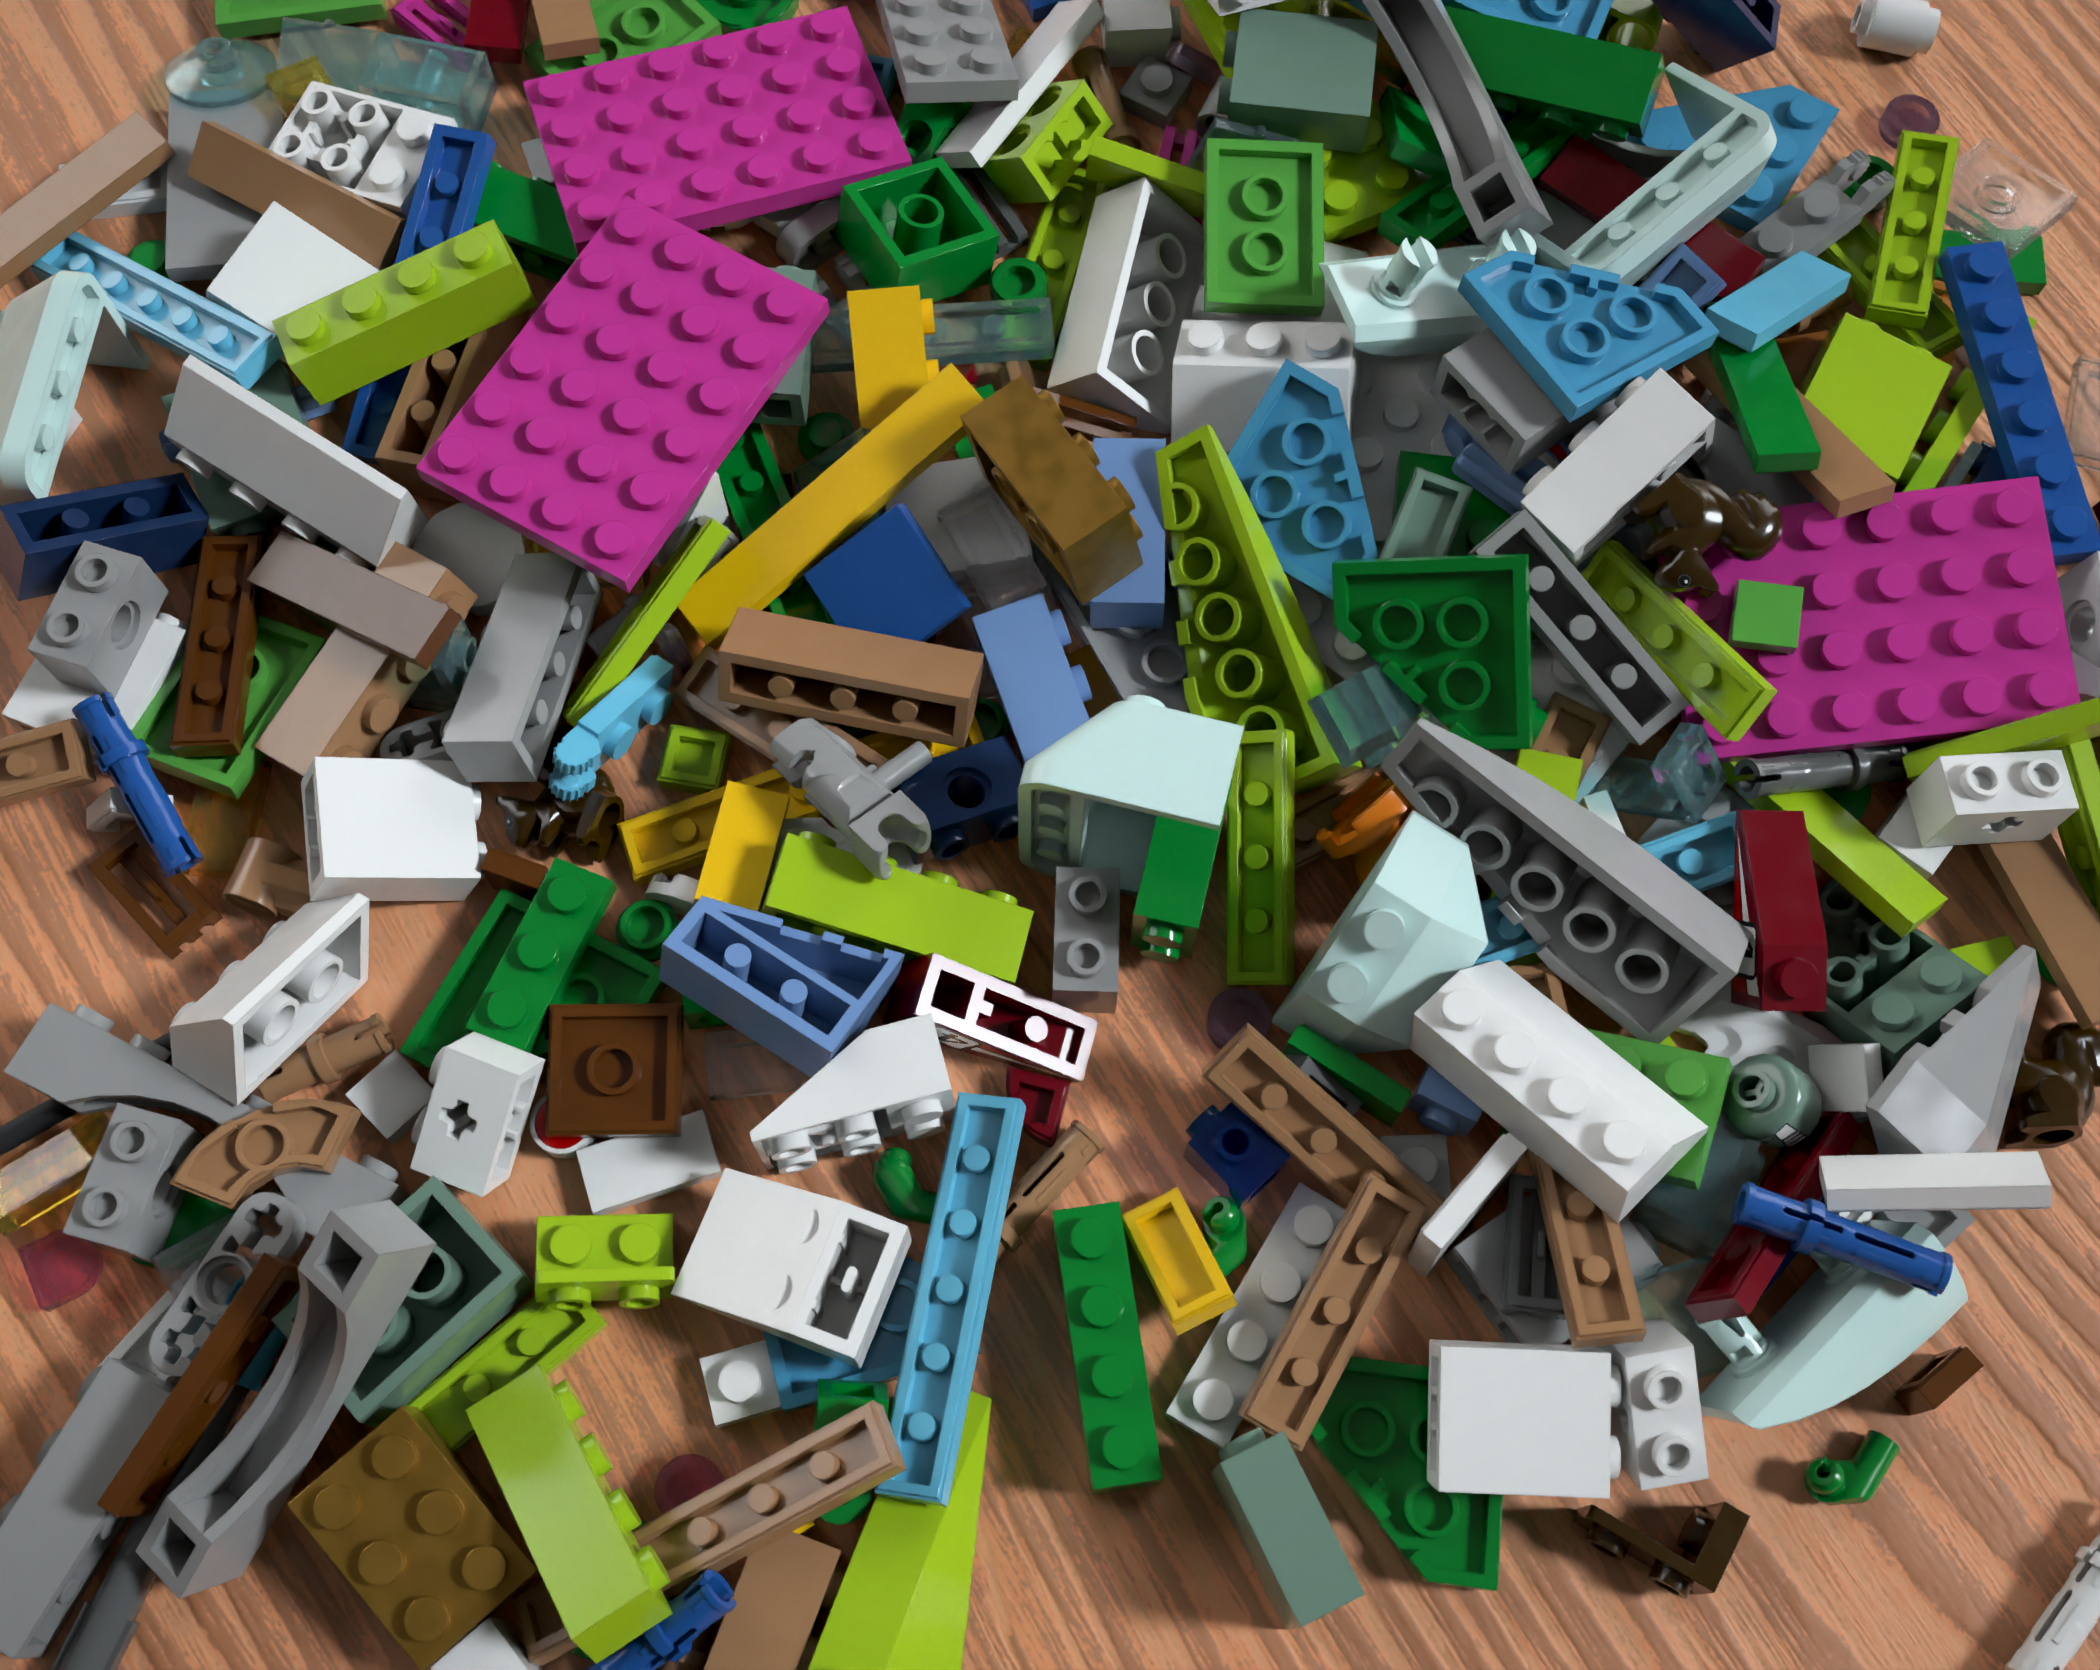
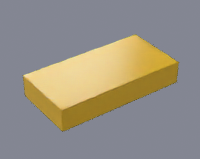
[694,780,790,912]
[1122,1187,1238,1336]

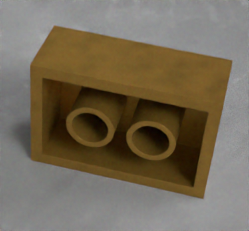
[960,375,1143,606]
[286,1406,540,1670]

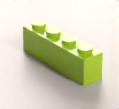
[272,219,538,406]
[760,831,1034,985]
[465,1364,673,1664]

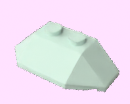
[1271,810,1488,1054]

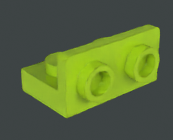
[535,1213,675,1311]

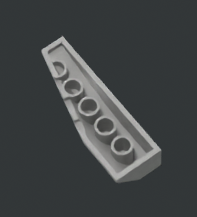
[1380,718,1752,1044]

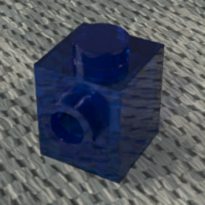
[1183,1102,1291,1210]

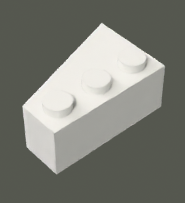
[1520,367,1716,567]

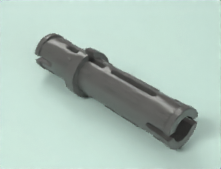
[1734,743,1908,800]

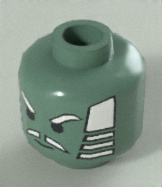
[1722,1054,1823,1149]

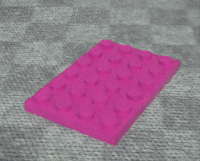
[523,6,912,256]
[416,195,830,593]
[1653,476,2080,766]

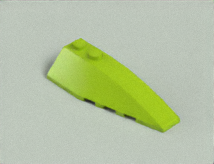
[1155,424,1363,811]
[808,1391,992,1670]

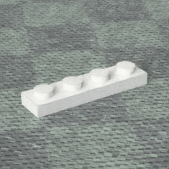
[1165,1182,1346,1450]

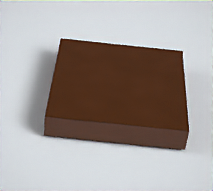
[545,1003,684,1138]

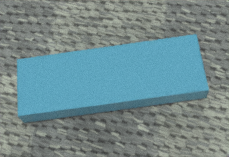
[1705,250,1852,353]

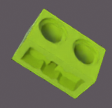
[983,79,1113,204]

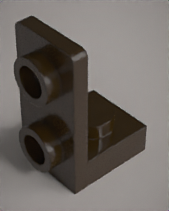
[1572,1501,1750,1599]

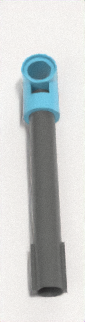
[51,1276,300,1670]

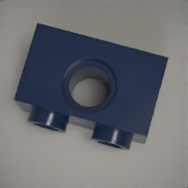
[891,735,1024,865]

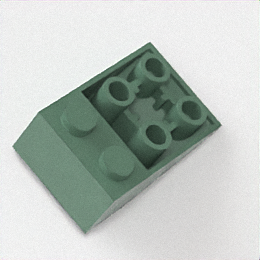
[1801,879,1988,1081]

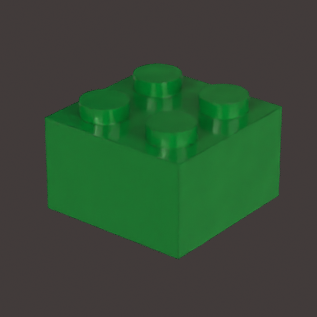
[835,156,1000,302]

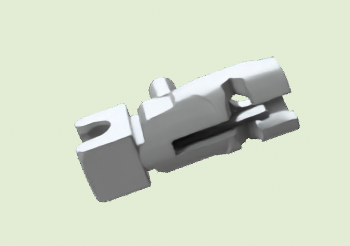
[770,718,932,880]

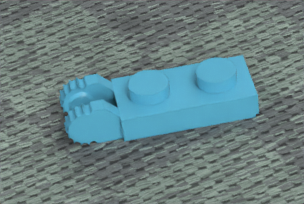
[548,655,674,802]

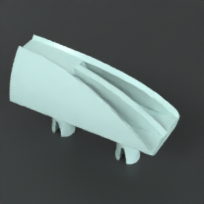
[1319,228,1537,356]
[1695,1220,1968,1429]

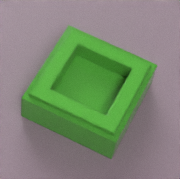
[1728,579,1804,654]

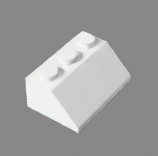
[1171,319,1363,455]
[169,893,370,1106]

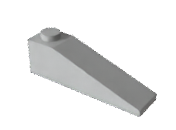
[1865,944,2041,1155]

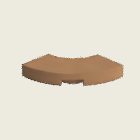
[169,1099,362,1212]

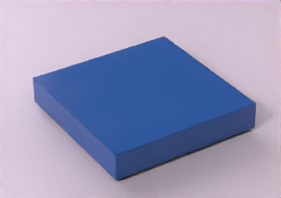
[803,503,972,642]

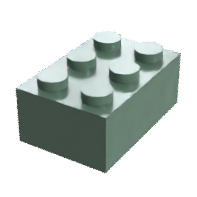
[271,1175,535,1428]

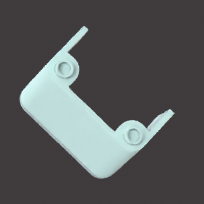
[1532,62,1777,286]
[0,270,151,506]
[1018,695,1244,897]

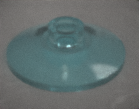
[163,37,278,108]

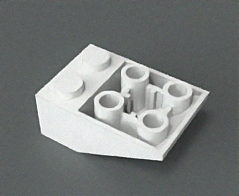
[268,81,459,243]
[750,1013,955,1174]
[671,1168,912,1369]

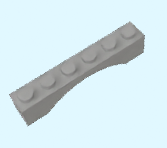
[1362,0,1553,249]
[3,1002,410,1238]
[135,1200,437,1599]

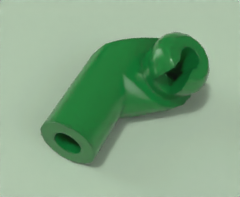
[1804,1430,1900,1506]

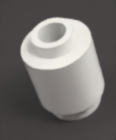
[1850,0,1941,57]

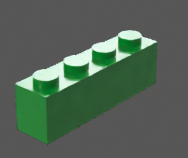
[1444,5,1665,142]
[473,160,578,283]
[1052,1201,1163,1495]

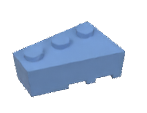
[659,896,905,1078]

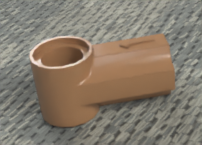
[222,837,315,919]

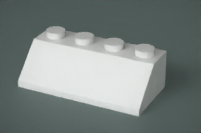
[1046,177,1204,434]
[164,354,429,571]
[1411,959,1708,1223]

